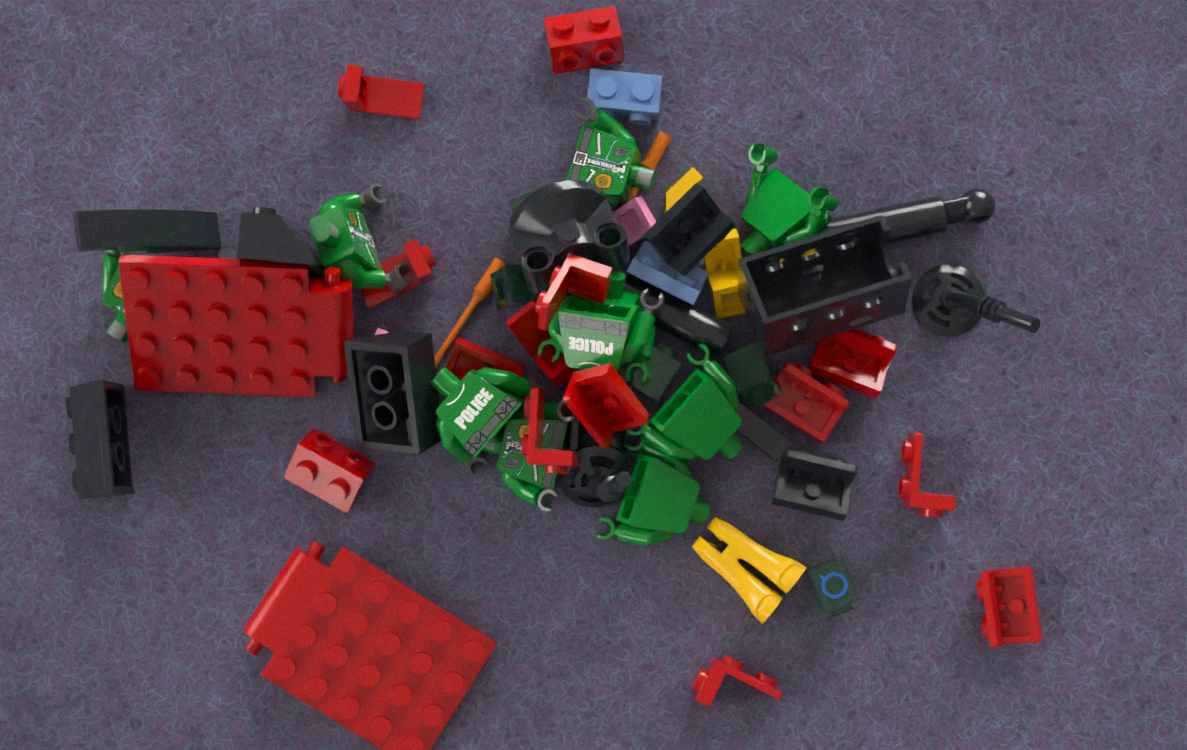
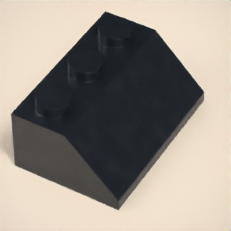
[236,207,325,278]
[344,331,441,455]
[66,380,134,499]

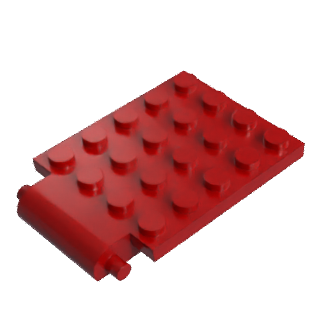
[118,255,354,397]
[243,540,497,750]

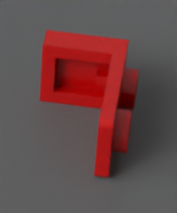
[338,64,425,120]
[360,239,437,308]
[535,253,612,331]
[506,300,579,387]
[522,388,579,474]
[898,432,956,518]
[691,654,783,707]

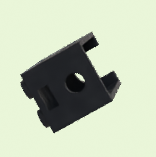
[738,214,912,357]

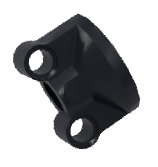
[509,180,630,294]

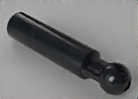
[815,188,995,252]
[617,269,733,358]

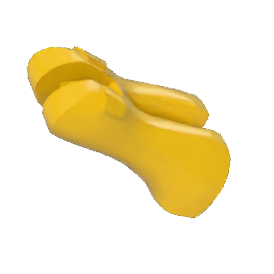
[692,517,807,624]

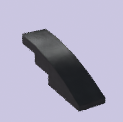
[73,209,221,254]

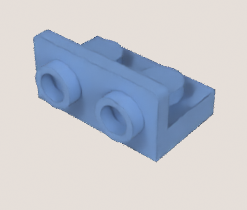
[587,68,662,125]
[627,241,708,305]

